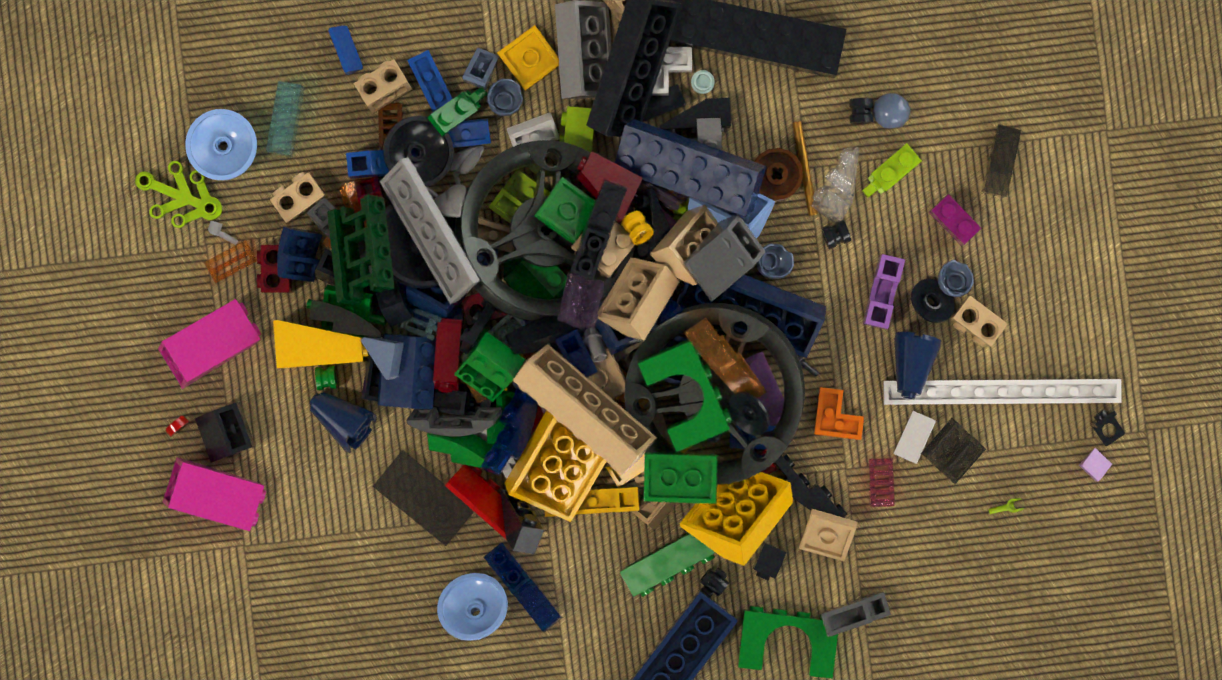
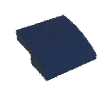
[277,227,322,282]

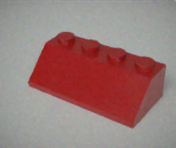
[445,465,506,539]

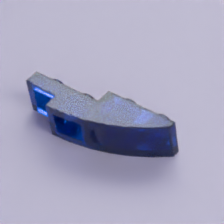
[481,386,538,475]
[484,542,563,632]

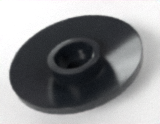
[911,279,954,323]
[729,392,769,436]

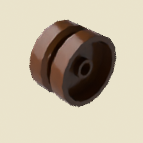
[754,148,803,202]

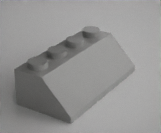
[555,0,611,99]

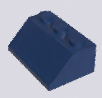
[378,334,436,409]

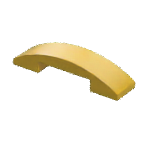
[545,487,640,517]

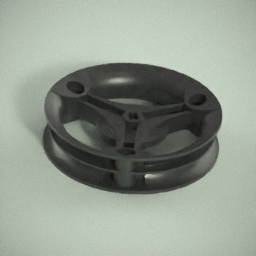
[455,140,635,321]
[625,303,805,485]

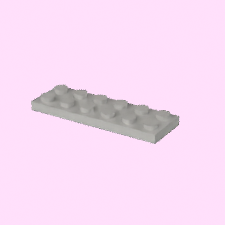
[380,157,480,304]

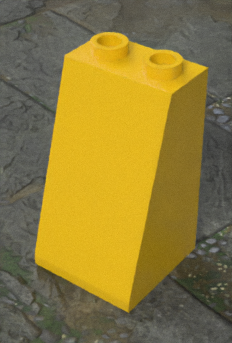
[273,320,368,368]

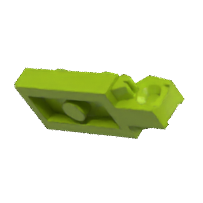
[862,143,922,198]

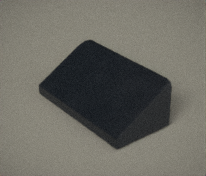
[643,84,686,123]

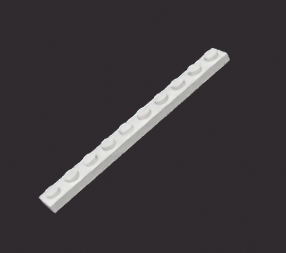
[883,379,1122,405]

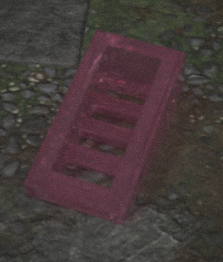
[869,458,895,507]

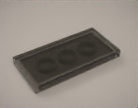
[372,450,474,546]

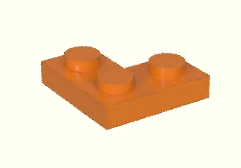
[814,387,864,440]

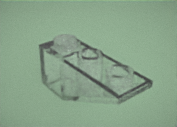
[811,147,859,222]

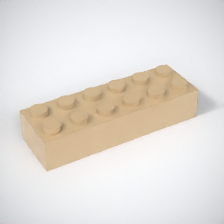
[513,344,657,475]

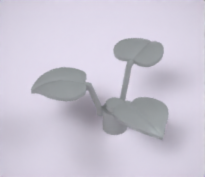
[386,145,484,217]

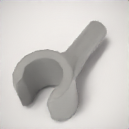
[208,221,239,246]

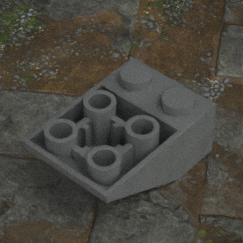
[684,214,766,301]

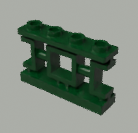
[327,194,394,305]

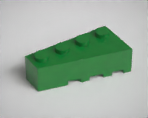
[620,532,715,597]

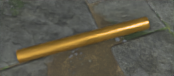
[792,121,818,216]

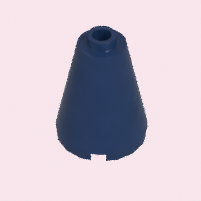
[894,332,941,399]
[309,392,377,453]

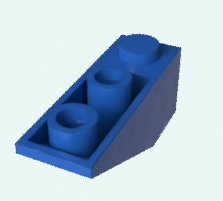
[346,149,418,179]

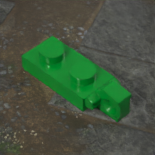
[428,88,487,136]

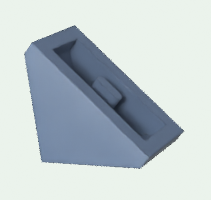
[463,47,499,90]
[361,336,404,380]

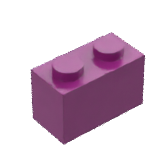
[928,194,981,246]

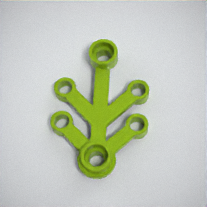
[135,161,222,228]

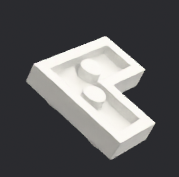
[652,47,692,96]

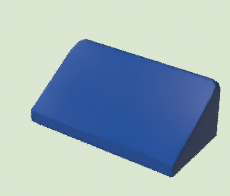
[328,26,363,75]

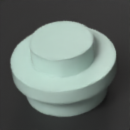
[691,70,715,94]

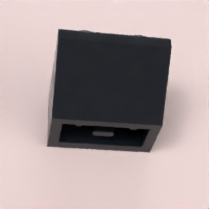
[195,402,256,463]

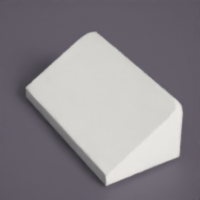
[507,113,560,146]
[893,411,936,464]

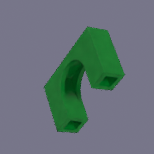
[638,338,732,452]
[737,606,838,679]

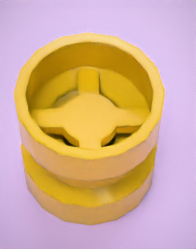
[621,211,654,245]

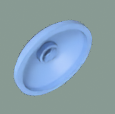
[185,109,257,180]
[437,573,508,641]

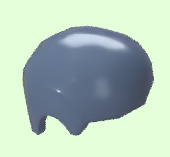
[487,79,523,116]
[873,93,911,129]
[756,244,794,279]
[938,260,974,297]

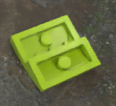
[489,169,550,223]

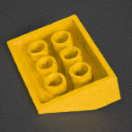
[505,411,606,522]
[680,472,793,566]

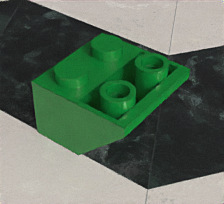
[454,331,525,402]

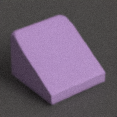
[1079,448,1112,482]

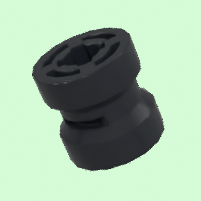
[849,98,873,124]
[821,220,851,250]

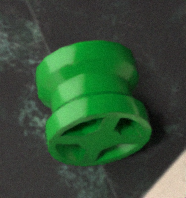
[315,366,337,391]

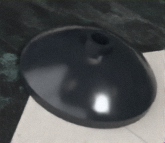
[383,116,454,187]

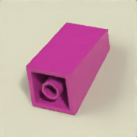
[158,299,261,389]
[162,457,266,531]

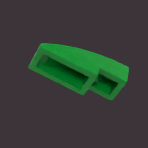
[427,433,504,470]

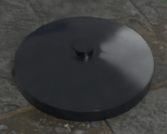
[385,196,456,289]

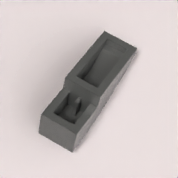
[821,592,891,637]

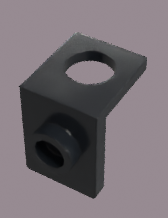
[1090,409,1125,446]

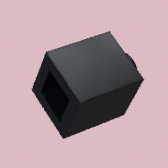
[753,542,787,581]

